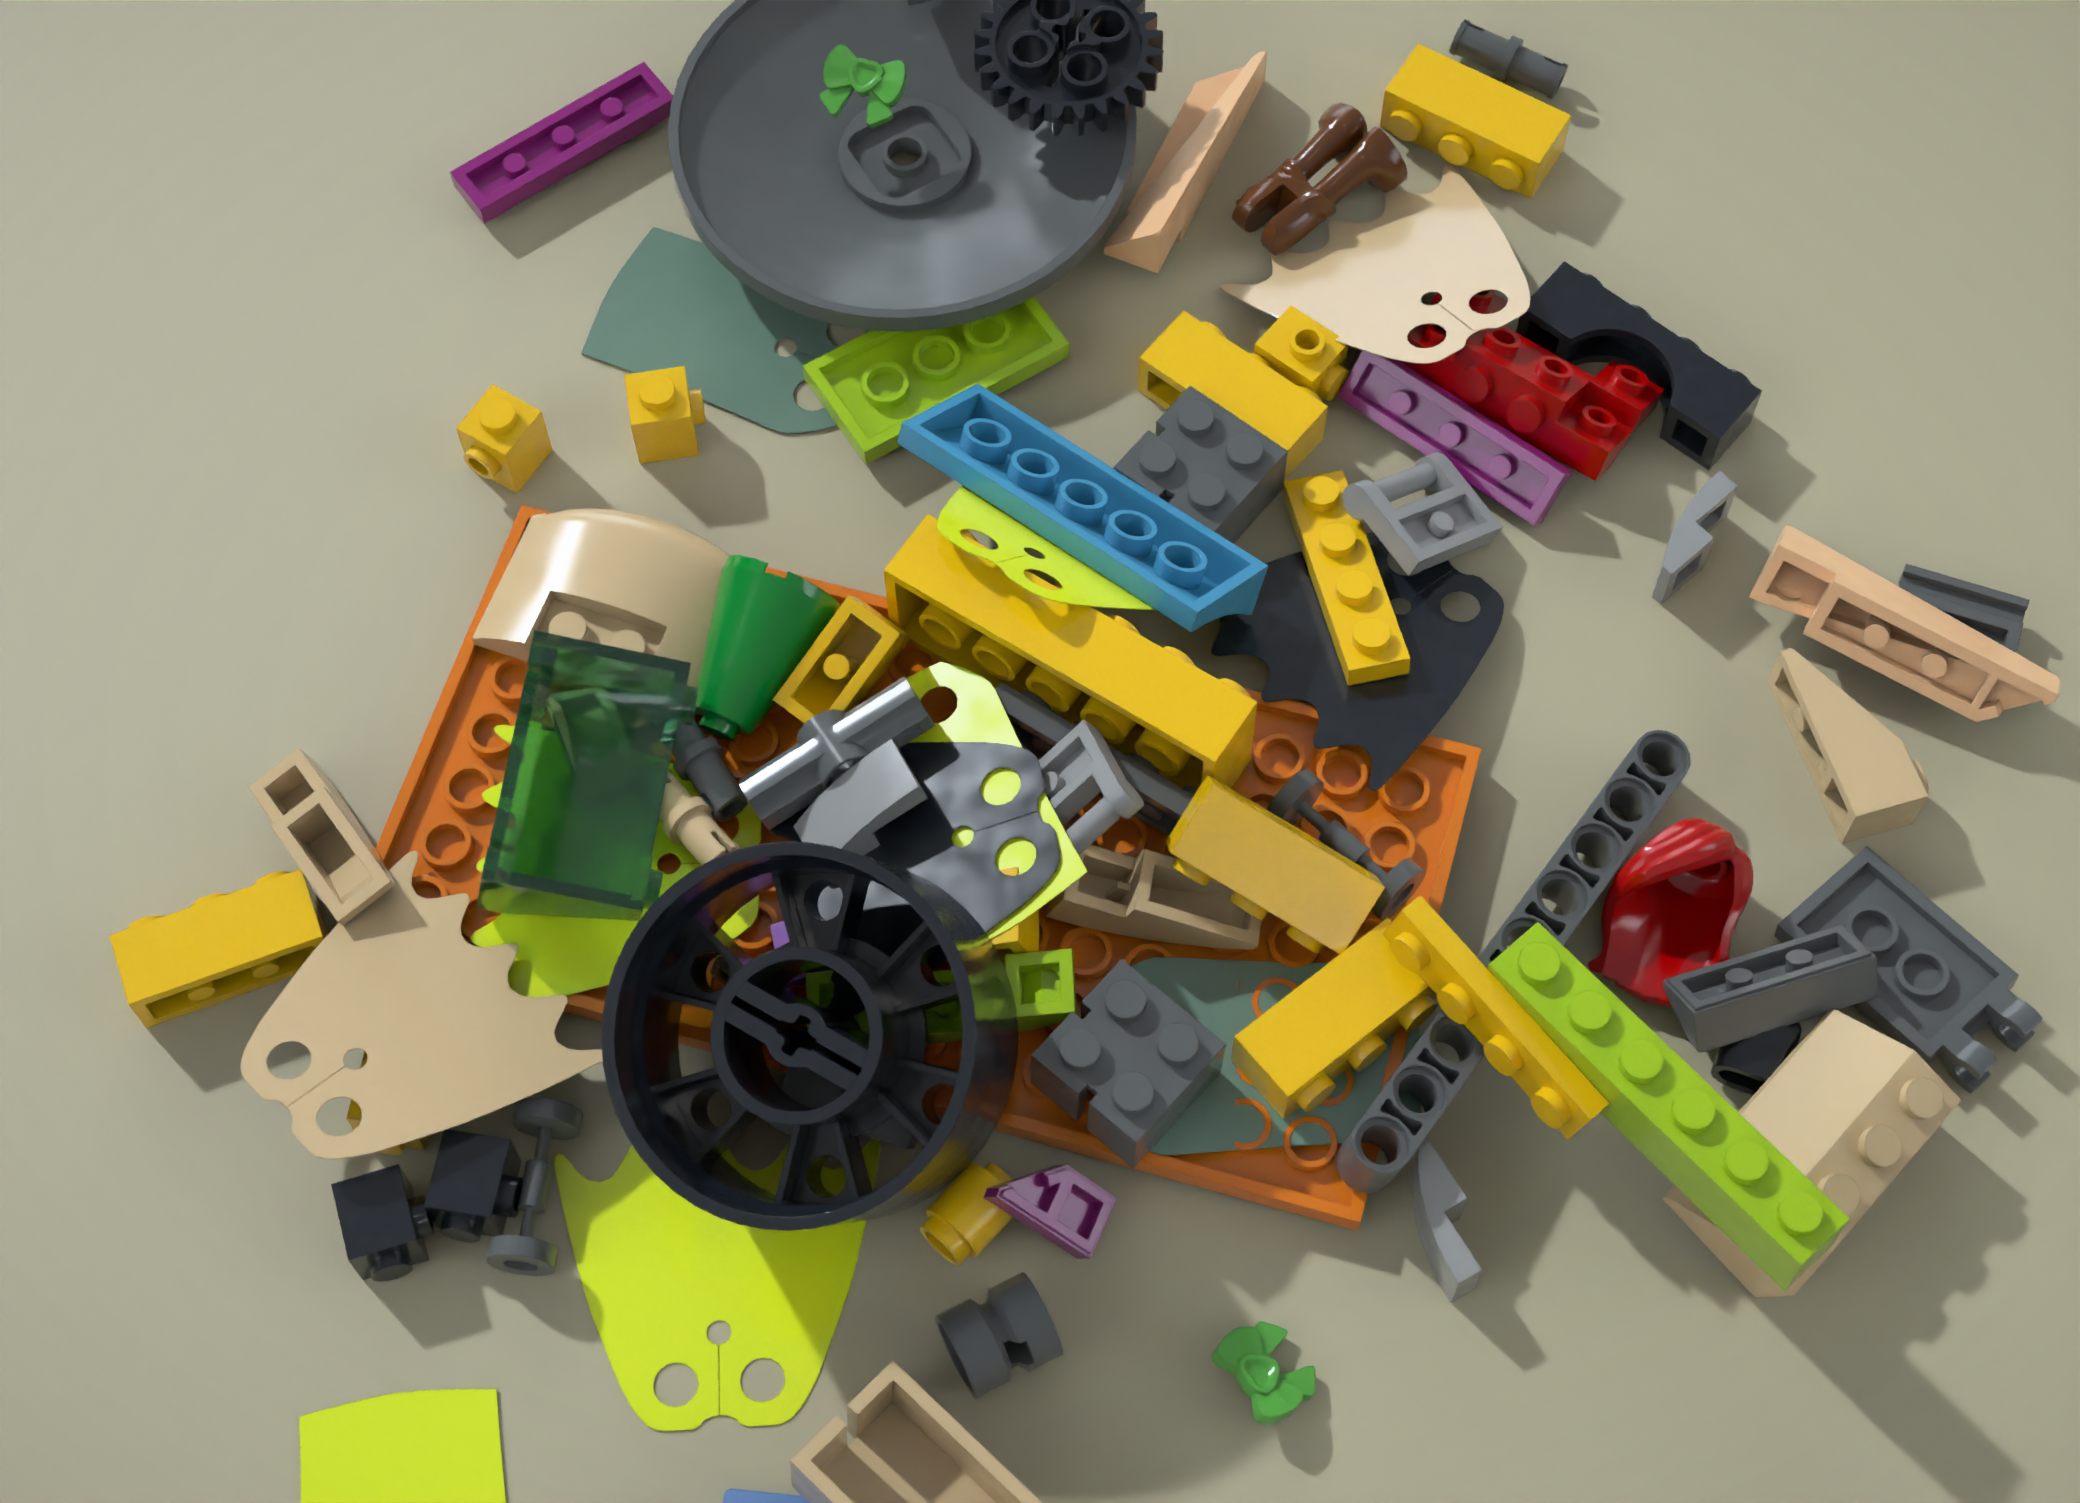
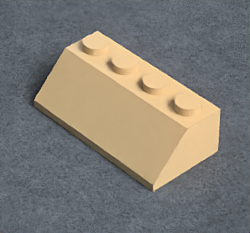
[1662,1009,1961,1298]

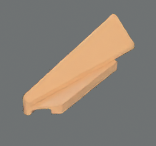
[1104,51,1267,274]
[1749,525,2060,722]

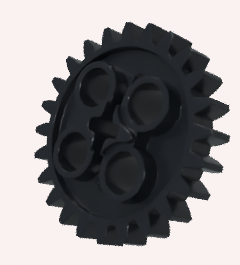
[974,0,1164,136]

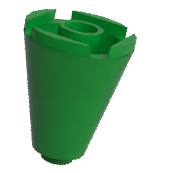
[692,555,840,741]

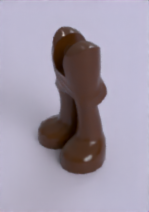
[1232,103,1408,256]

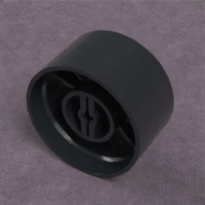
[601,841,1019,1231]

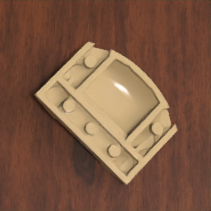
[472,508,729,717]

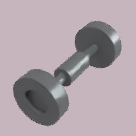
[1267,769,1426,921]
[486,1098,583,1276]

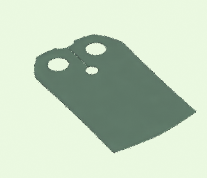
[581,226,870,434]
[1131,957,1421,1155]

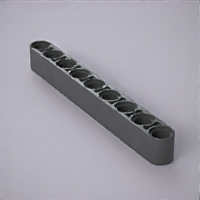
[1336,730,1691,1193]

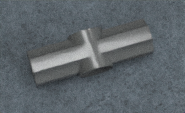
[739,676,935,830]

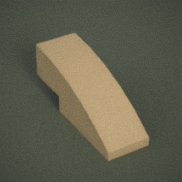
[247,748,396,926]
[1046,845,1262,950]

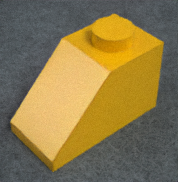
[773,595,911,723]

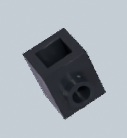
[424,1129,523,1243]
[331,1164,435,1282]

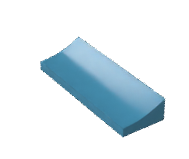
[897,384,1268,632]

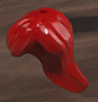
[1588,817,1754,1008]

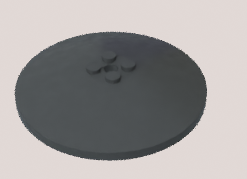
[668,0,1137,332]

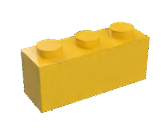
[1380,43,1571,199]
[1138,311,1328,481]
[1166,774,1385,954]
[109,869,328,1028]
[1231,917,1438,1120]

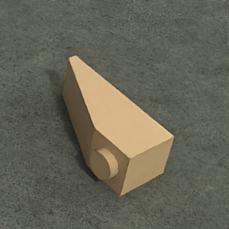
[1768,648,1929,844]

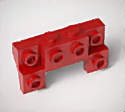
[1401,290,1664,481]

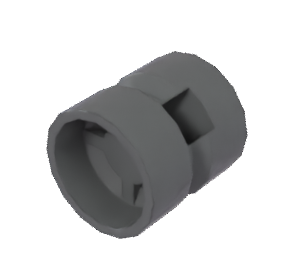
[935,1272,1063,1399]

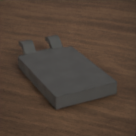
[1774,846,2043,1094]

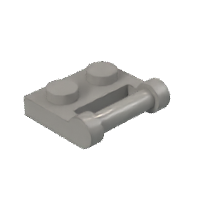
[1343,452,1503,576]
[1039,720,1144,855]

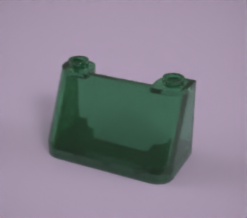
[477,630,699,921]

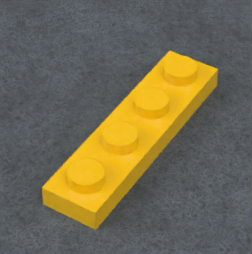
[1283,470,1411,686]
[1383,895,1610,1139]

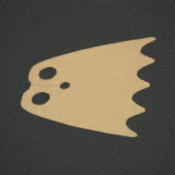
[1220,164,1531,364]
[240,851,603,1160]

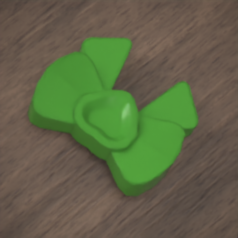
[820,44,908,128]
[1212,1321,1315,1425]

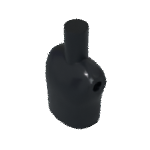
[1711,1022,1802,1095]

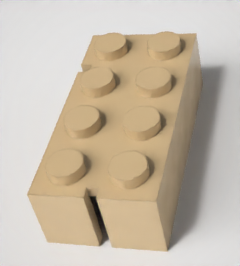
[790,1361,1042,1503]

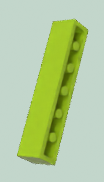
[1488,922,1850,1291]

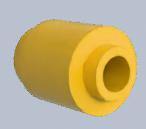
[919,1163,1013,1266]

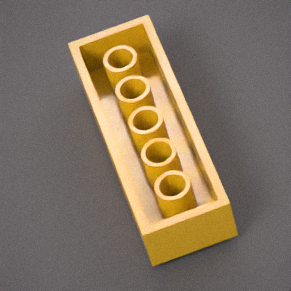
[884,514,1258,789]

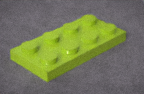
[803,297,1070,465]

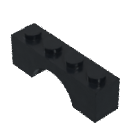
[1516,261,1762,470]

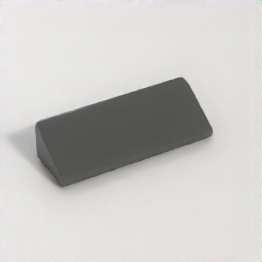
[1663,925,1878,1052]

